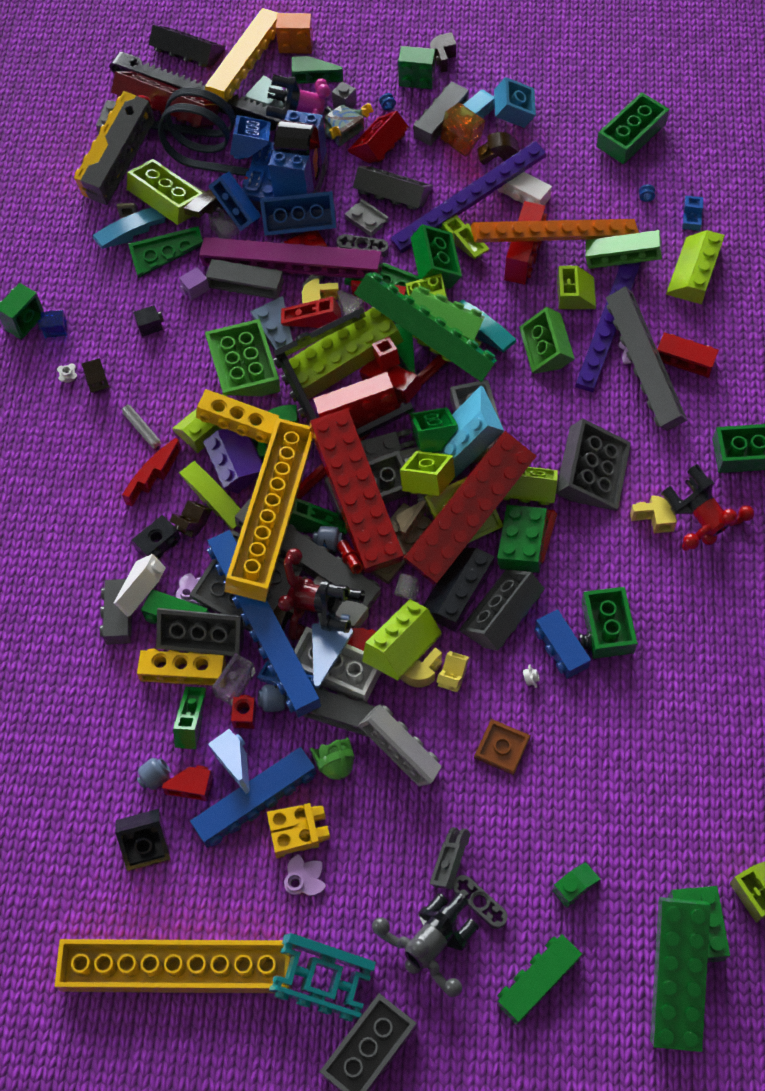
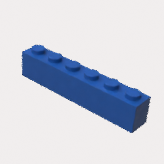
[190,747,316,848]

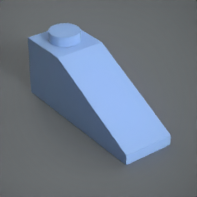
[208,729,250,794]

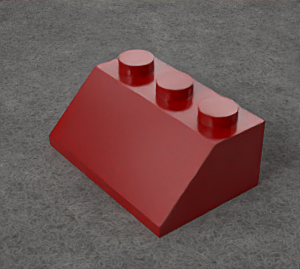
[348,111,409,163]

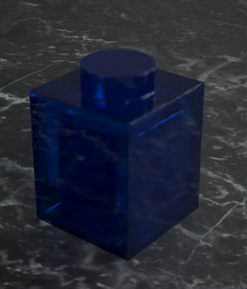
[38,310,67,338]

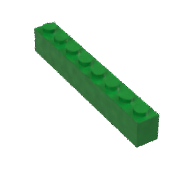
[354,272,497,382]

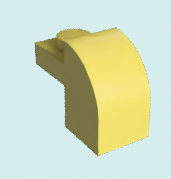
[302,278,339,303]
[630,496,677,533]
[400,647,442,687]
[437,651,470,692]

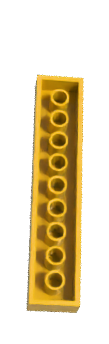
[224,418,313,602]
[54,939,293,993]

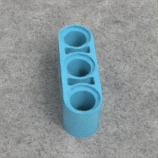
[451,89,495,131]

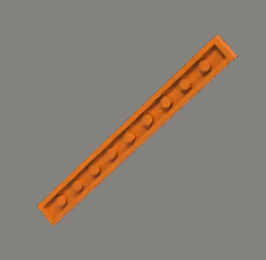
[470,219,639,243]

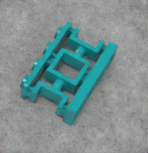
[269,933,376,1022]

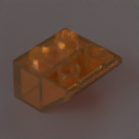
[440,103,485,157]

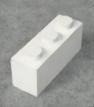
[497,172,552,205]

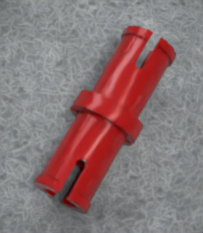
[337,540,363,574]

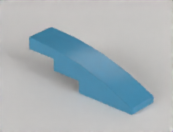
[92,207,166,249]

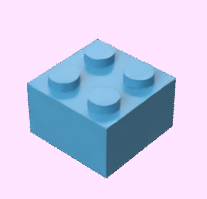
[494,77,536,128]

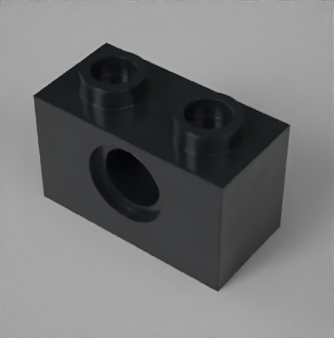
[132,515,181,560]

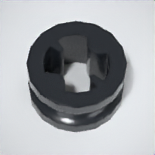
[578,632,592,651]

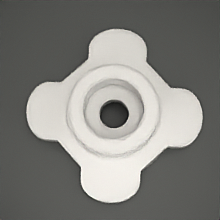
[57,364,77,383]
[523,664,540,688]

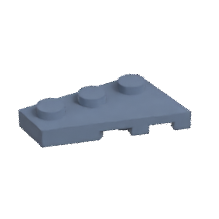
[250,296,293,351]

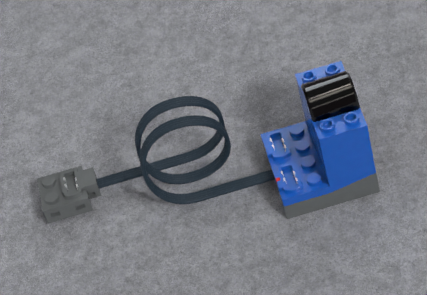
[96,87,329,211]

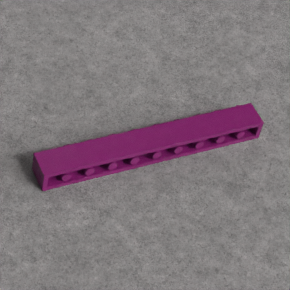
[199,237,383,279]

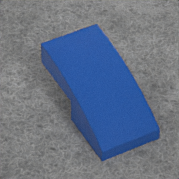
[682,196,703,231]

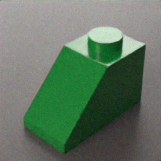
[552,862,601,908]

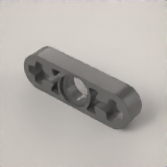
[337,234,389,257]
[453,875,507,929]

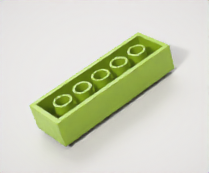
[289,307,404,400]

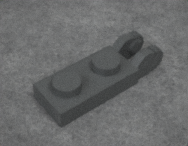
[361,429,415,458]
[429,827,471,890]

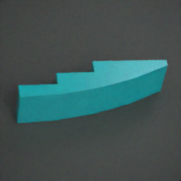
[460,299,517,353]

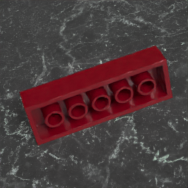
[111,71,220,128]

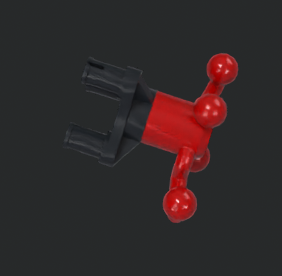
[661,464,754,551]

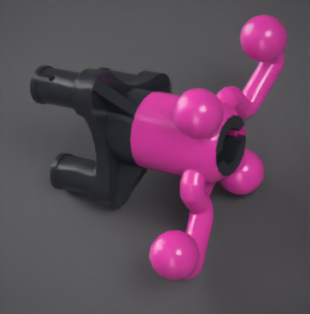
[265,74,331,129]

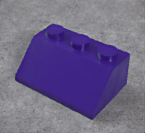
[203,429,263,494]

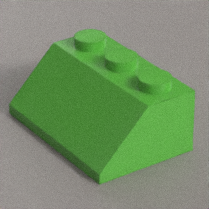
[519,307,575,374]

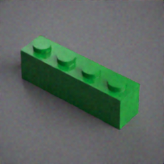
[497,934,582,1025]

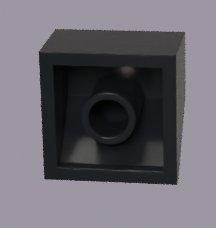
[115,809,170,871]

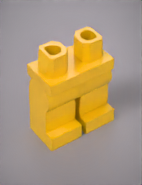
[267,803,330,859]

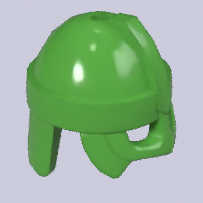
[310,737,355,780]

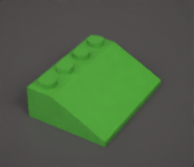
[205,319,281,396]

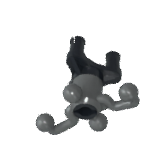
[372,893,479,997]

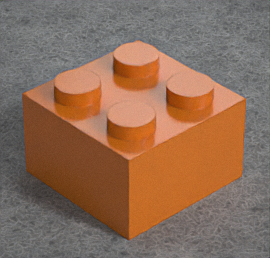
[276,13,313,54]

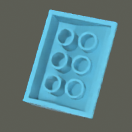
[436,386,504,481]

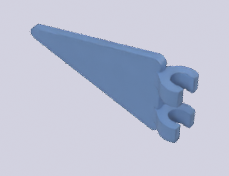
[312,614,353,688]

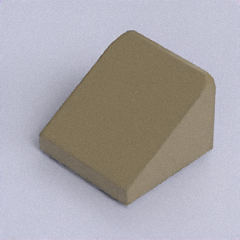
[117,203,138,217]

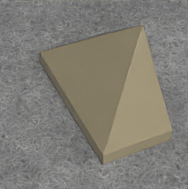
[395,500,426,542]

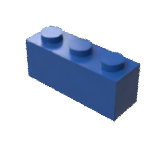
[208,171,261,231]
[534,609,591,679]

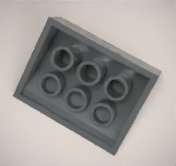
[556,418,631,511]

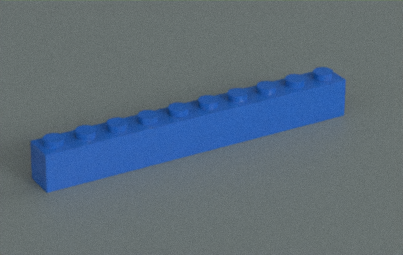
[207,530,321,718]

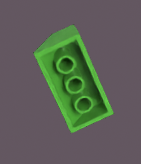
[410,286,485,341]

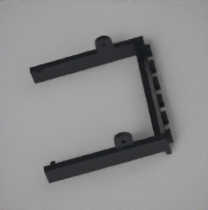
[273,307,414,448]

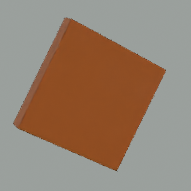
[474,719,531,775]

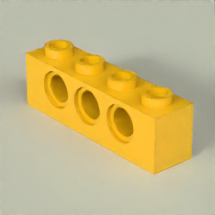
[196,389,279,444]
[137,649,226,686]

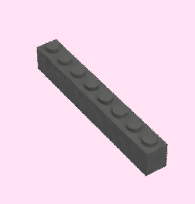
[606,286,687,431]
[235,499,381,610]

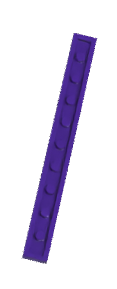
[391,141,546,254]
[575,262,642,392]

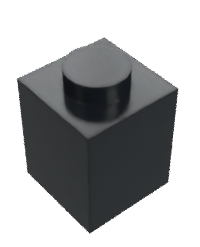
[133,305,164,337]

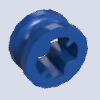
[379,93,396,111]
[639,184,656,202]

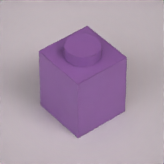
[179,267,210,301]

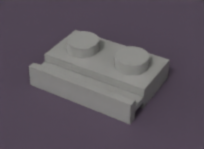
[345,199,388,237]

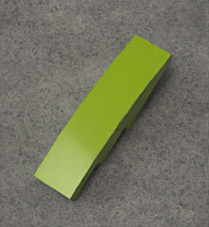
[439,215,489,260]
[179,461,241,531]

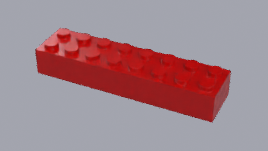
[310,408,404,574]
[403,431,537,584]

